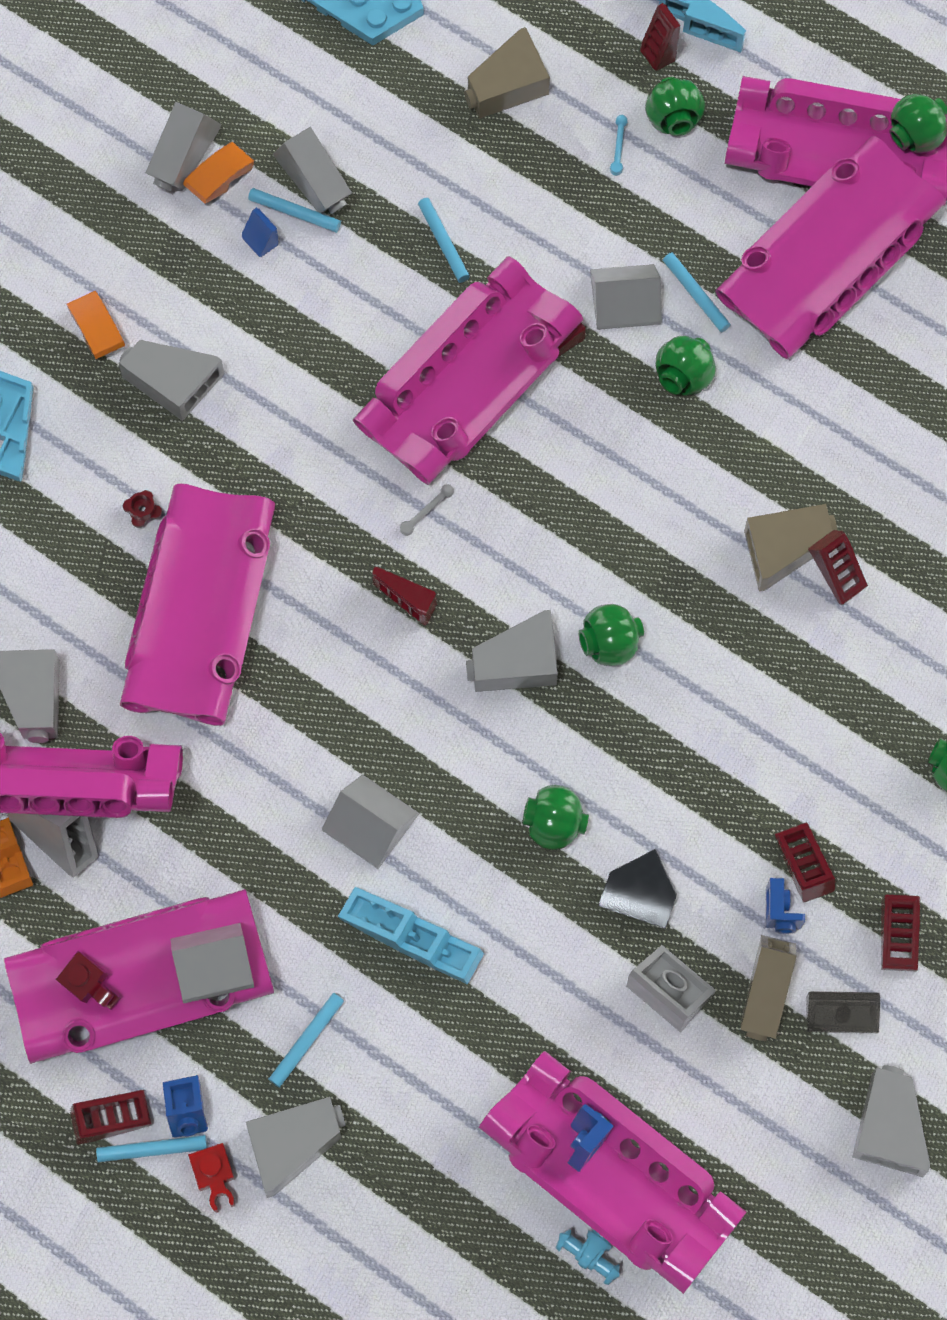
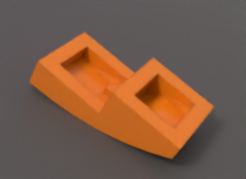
[183,142,254,204]
[67,290,125,359]
[0,817,33,898]

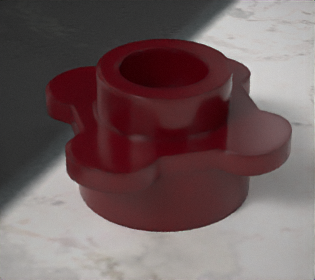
[123,490,162,528]

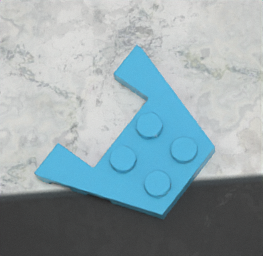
[301,0,424,46]
[0,371,33,482]

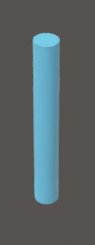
[248,188,341,233]
[418,198,470,283]
[663,252,731,333]
[268,993,344,1088]
[96,1135,207,1162]

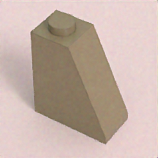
[464,27,550,119]
[744,504,837,592]
[741,935,797,1041]

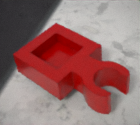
[188,1143,235,1213]

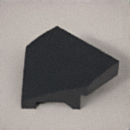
[599,848,677,929]

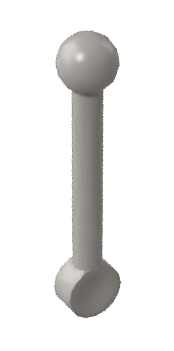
[400,484,454,536]

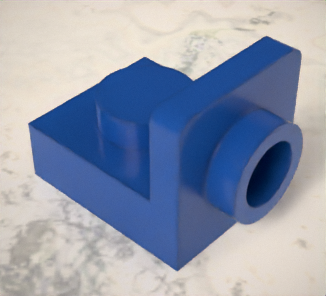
[766,878,805,934]
[163,1075,208,1138]
[568,1104,614,1172]

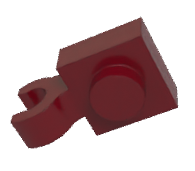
[55,951,120,1010]

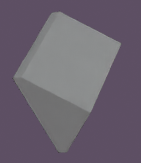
[590,264,662,330]
[322,774,419,869]
[170,923,254,1003]
[626,945,716,1033]

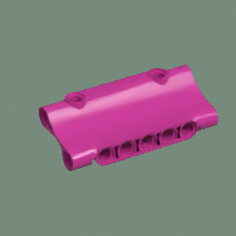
[724,76,947,206]
[715,136,945,359]
[353,256,583,485]
[120,483,275,726]
[0,733,183,818]
[4,889,274,1064]
[479,1051,747,1294]

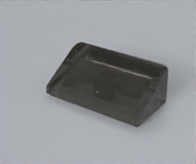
[806,991,880,1034]

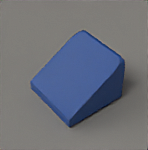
[242,207,278,257]

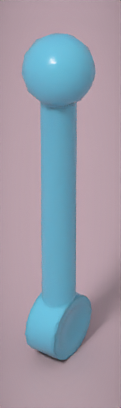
[610,115,628,176]

